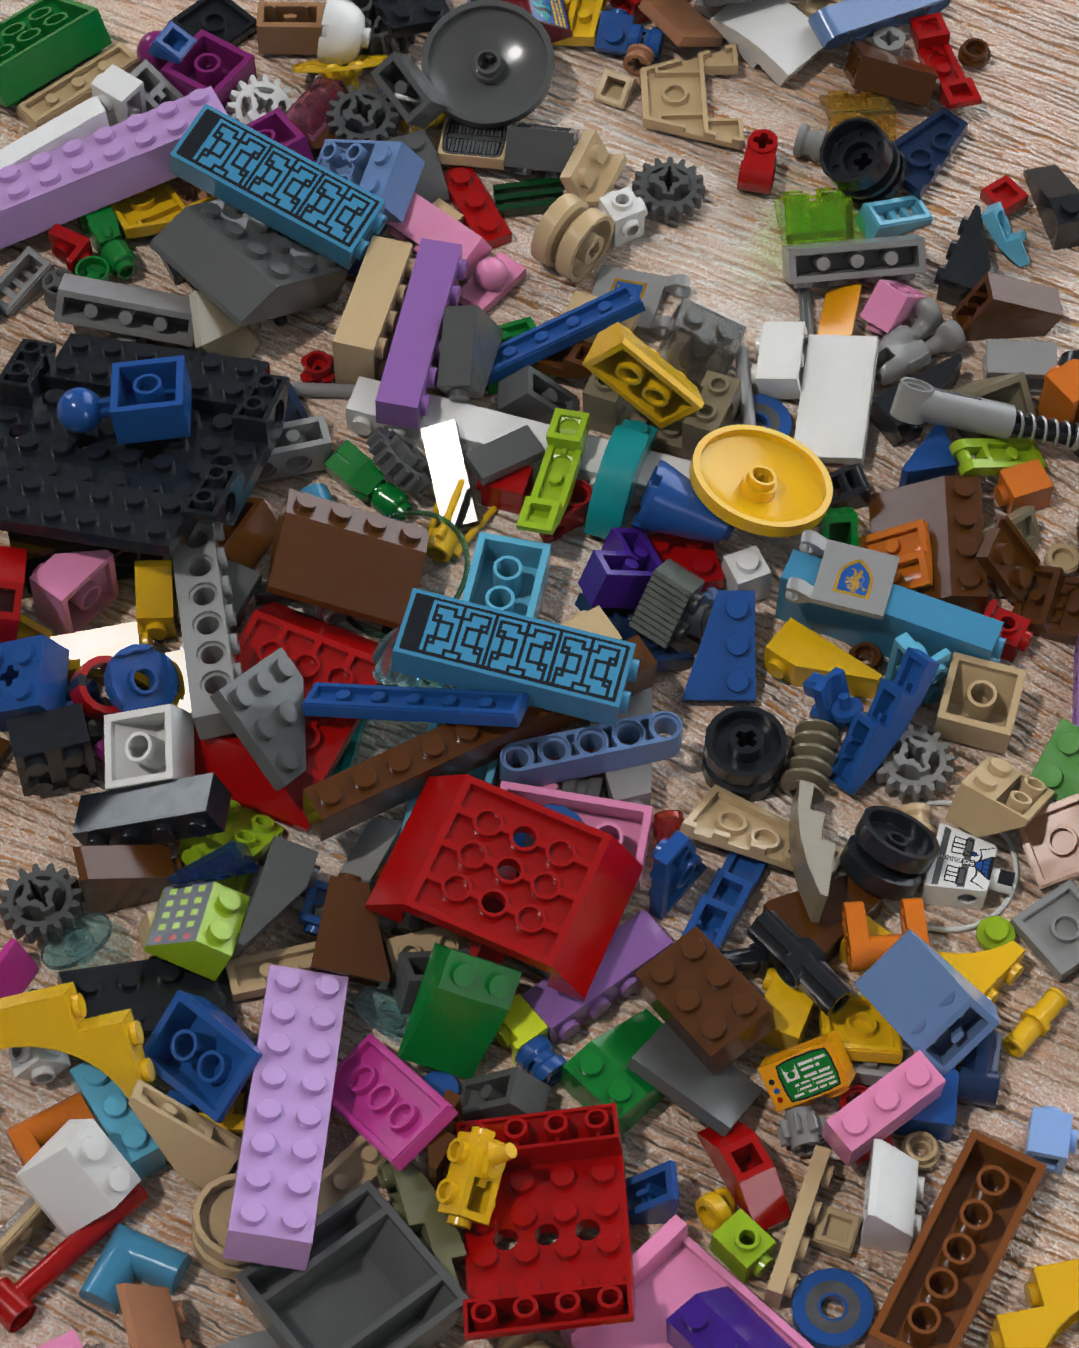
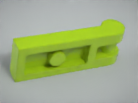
[949,438,1047,476]

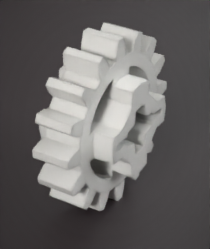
[225,74,299,126]

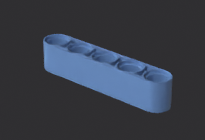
[808,0,951,50]
[500,711,683,787]

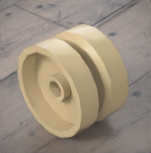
[531,193,614,282]
[191,1173,252,1280]

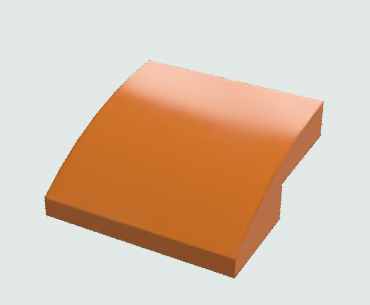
[858,519,933,591]

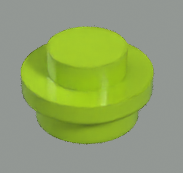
[976,916,1015,950]

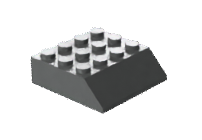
[149,199,349,327]
[235,1180,469,1348]

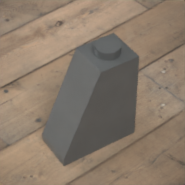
[437,305,503,402]

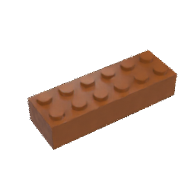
[865,1129,1047,1348]

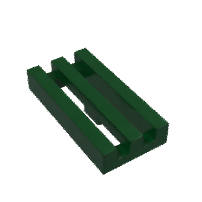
[493,178,563,218]

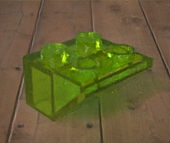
[774,187,854,245]

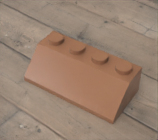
[116,1283,192,1348]

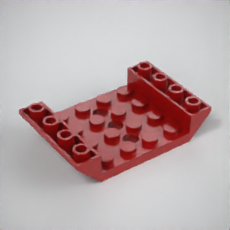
[194,602,398,833]
[365,774,644,1002]
[455,1103,636,1341]

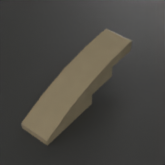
[789,780,836,923]

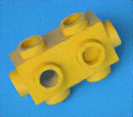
[436,1126,517,1230]

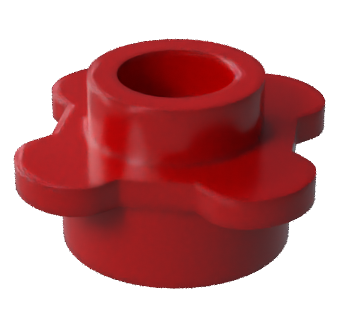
[300,351,335,383]

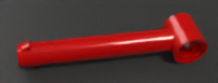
[0,1183,149,1334]

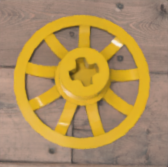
[291,55,388,99]

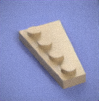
[680,784,843,880]

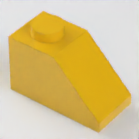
[135,560,178,640]

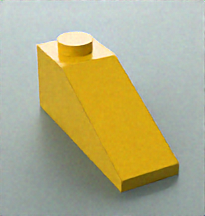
[763,617,882,699]

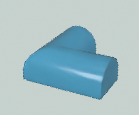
[79,1223,192,1314]

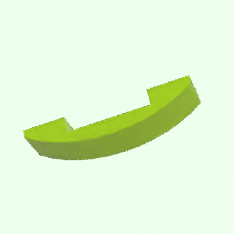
[516,408,591,535]

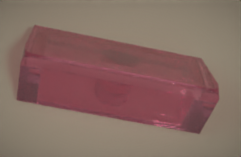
[285,76,348,142]

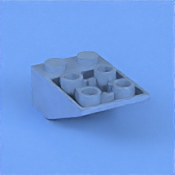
[316,139,425,223]
[854,929,1000,1076]

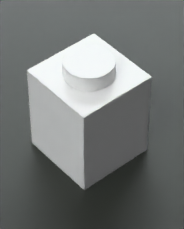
[722,545,772,602]

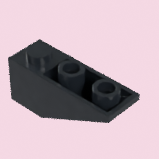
[934,205,991,306]

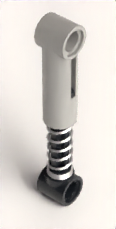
[890,377,1079,457]

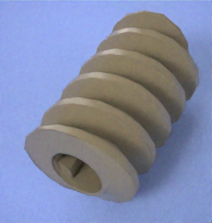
[780,718,840,804]

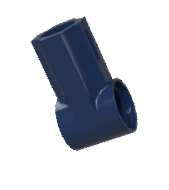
[957,1029,1003,1108]

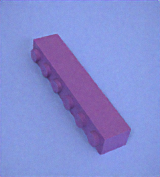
[375,238,468,430]

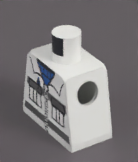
[921,823,1016,909]

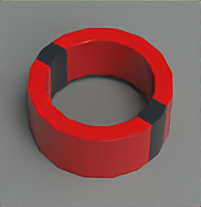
[69,655,135,720]

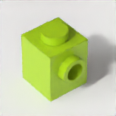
[709,1208,776,1284]

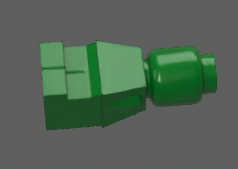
[77,205,136,280]
[324,440,413,522]

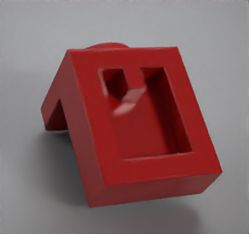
[48,223,94,275]

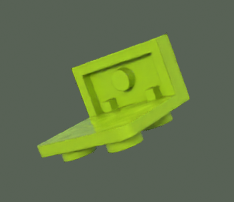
[177,799,284,894]

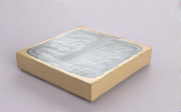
[437,116,508,170]

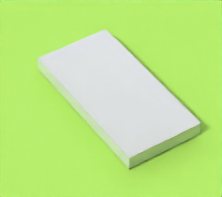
[794,335,879,464]

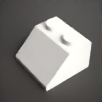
[104,704,195,791]
[15,1119,141,1237]
[860,1139,925,1253]

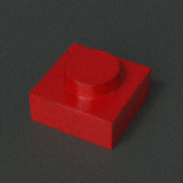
[980,175,1029,216]

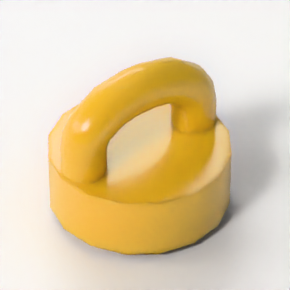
[694,1187,736,1232]

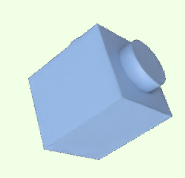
[1024,1106,1078,1175]

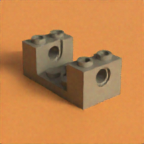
[582,370,741,460]

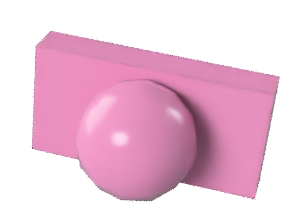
[459,252,526,314]

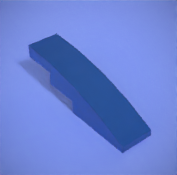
[829,647,940,795]
[680,851,769,951]

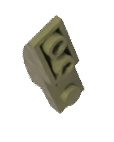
[377,1157,467,1287]

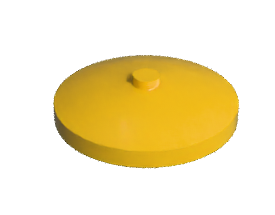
[689,425,833,537]

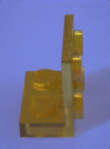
[819,90,896,142]

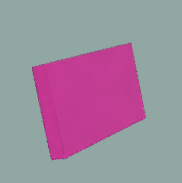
[331,1033,459,1172]

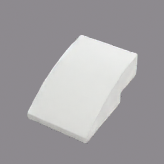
[709,0,824,87]

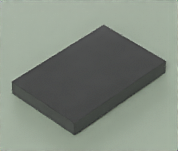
[626,1022,764,1136]

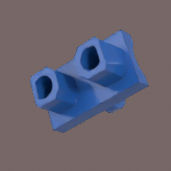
[803,667,864,739]

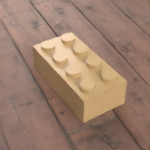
[332,235,415,384]

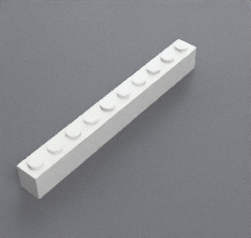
[346,376,691,506]

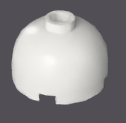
[317,0,371,65]

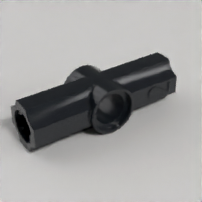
[747,910,853,1016]

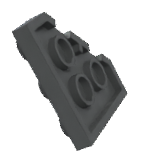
[210,647,307,792]

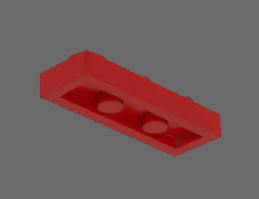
[443,166,512,249]

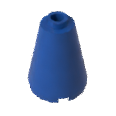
[631,460,734,544]

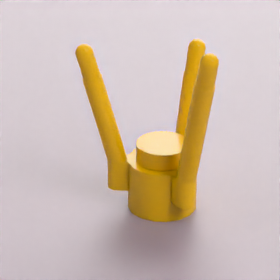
[426,479,497,563]

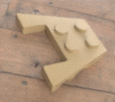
[640,44,745,150]

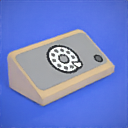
[0,1196,49,1271]

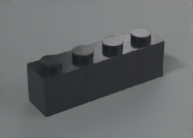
[72,772,232,846]

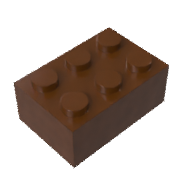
[635,926,776,1076]

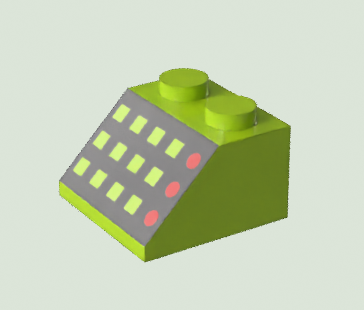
[143,881,250,981]

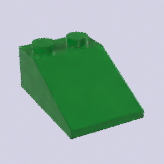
[397,943,522,1079]
[562,1009,666,1136]

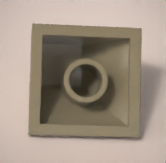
[189,291,262,358]
[949,372,1040,458]

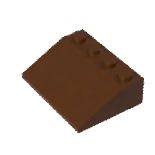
[869,476,988,615]
[266,488,429,630]

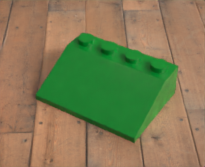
[0,0,112,107]

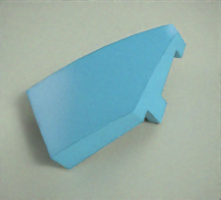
[981,201,1030,267]

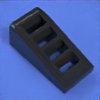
[829,463,871,508]

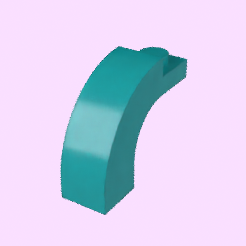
[584,419,658,539]

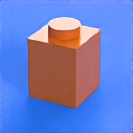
[993,458,1054,514]

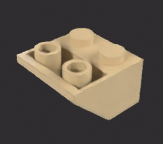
[945,755,1055,838]

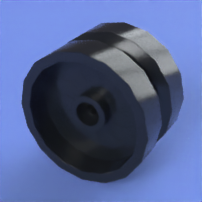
[702,705,788,802]
[839,806,940,901]

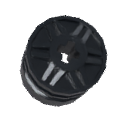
[819,117,907,205]

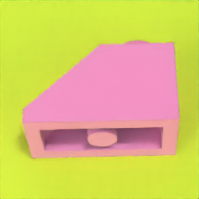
[860,280,928,336]

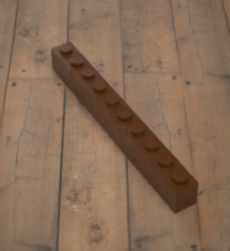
[303,635,658,842]

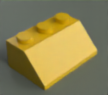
[582,322,704,429]

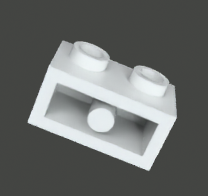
[91,64,147,127]
[751,321,808,399]

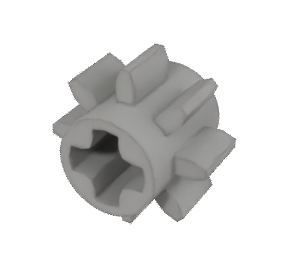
[777,1106,826,1156]

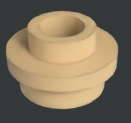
[900,1131,941,1171]

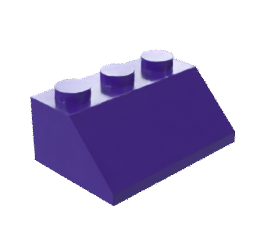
[666,1286,792,1348]

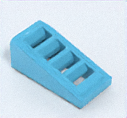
[855,195,934,239]

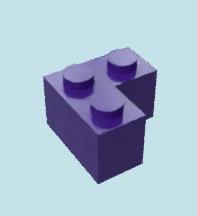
[578,527,662,610]

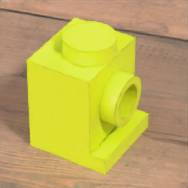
[495,993,548,1066]

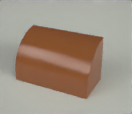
[219,497,277,569]

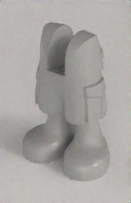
[875,297,966,386]

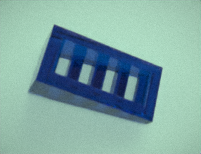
[168,840,258,886]

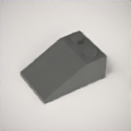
[231,836,320,959]

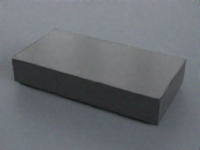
[465,425,545,486]

